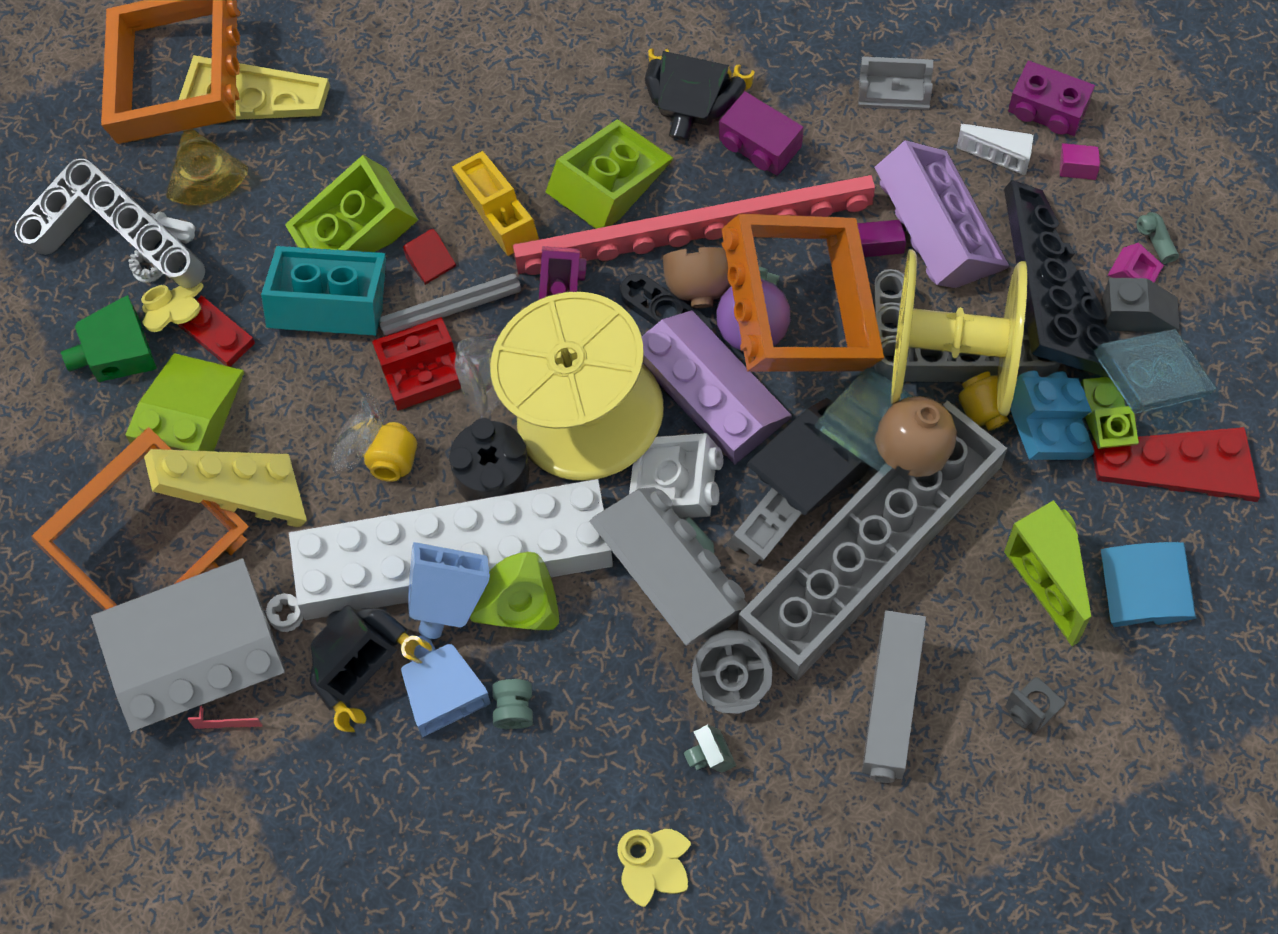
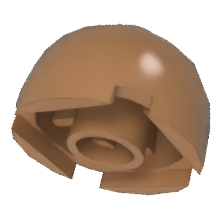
[663,247,731,308]
[875,396,957,477]

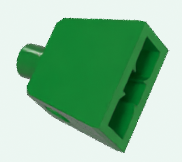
[61,295,157,382]

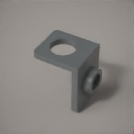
[1005,677,1065,735]

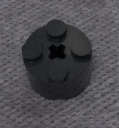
[449,418,530,501]

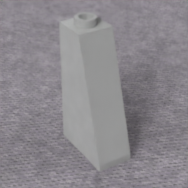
[862,610,926,783]

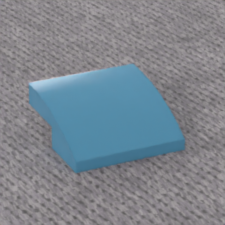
[1101,542,1196,627]

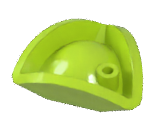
[470,552,559,630]

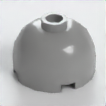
[692,630,772,714]

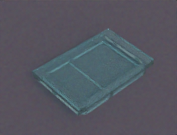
[814,368,914,471]

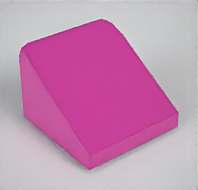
[1060,143,1100,180]
[1108,243,1164,283]

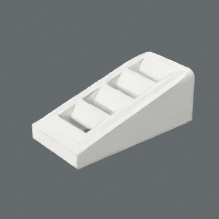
[957,124,1034,175]

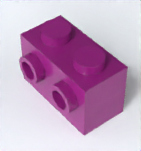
[1008,60,1095,137]
[719,91,804,176]
[539,246,586,300]

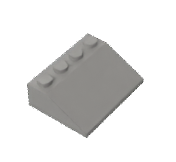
[91,558,286,732]

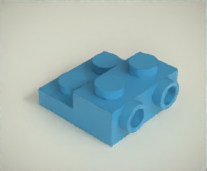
[1010,370,1094,460]

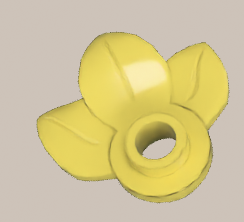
[141,283,204,332]
[617,829,691,907]

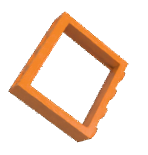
[101,0,241,144]
[721,214,884,372]
[32,427,249,611]

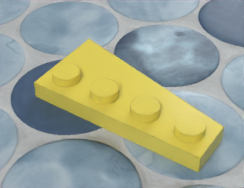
[179,55,330,120]
[144,449,307,527]

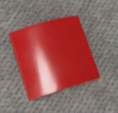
[372,317,468,411]

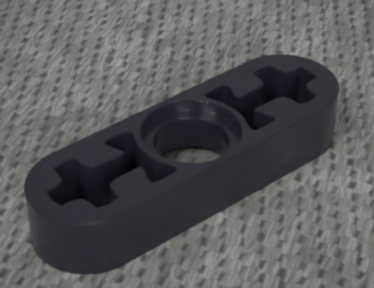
[620,273,712,331]

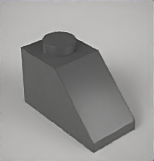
[1102,278,1180,333]

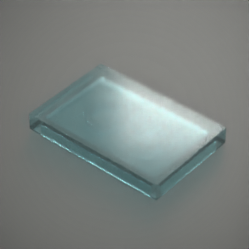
[1094,329,1216,414]

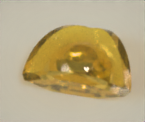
[166,129,248,205]

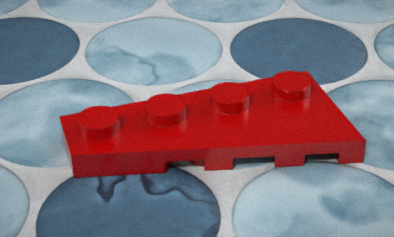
[1092,427,1260,502]

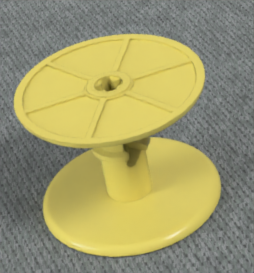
[891,249,1027,417]
[490,292,664,481]

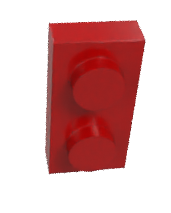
[177,295,255,367]

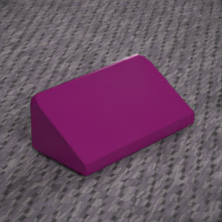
[857,220,906,257]

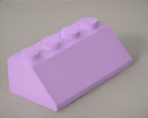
[874,140,1010,288]
[642,310,792,465]

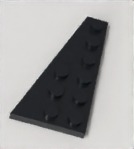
[1004,180,1137,384]

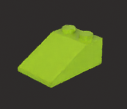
[545,119,673,229]
[285,155,418,252]
[125,353,244,451]
[1004,500,1091,646]

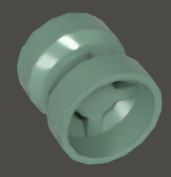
[492,679,533,729]

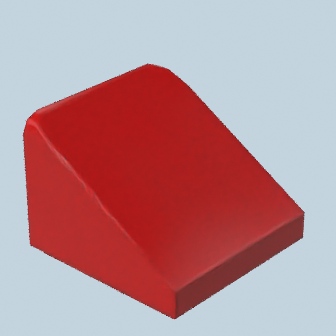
[403,229,456,285]

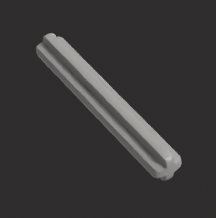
[379,274,521,336]

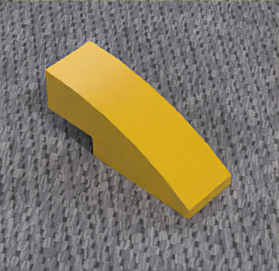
[452,151,539,256]

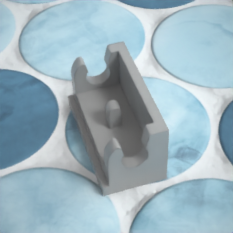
[858,57,933,110]
[726,488,802,564]

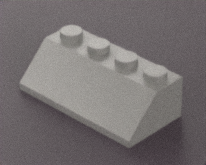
[589,487,748,646]

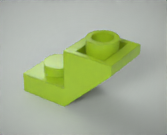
[1080,377,1139,449]

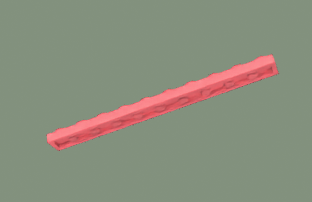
[513,175,875,275]

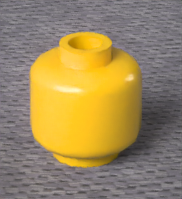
[959,371,1011,431]
[364,422,417,482]

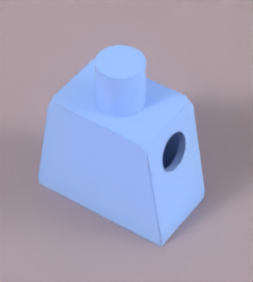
[408,542,490,639]
[401,635,491,737]

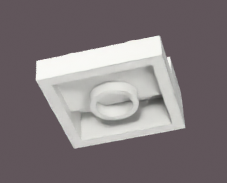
[629,433,723,518]

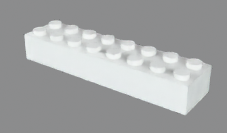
[289,479,613,620]

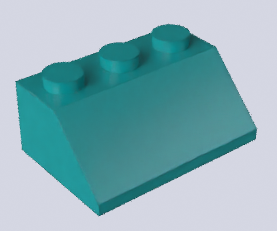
[261,246,386,336]

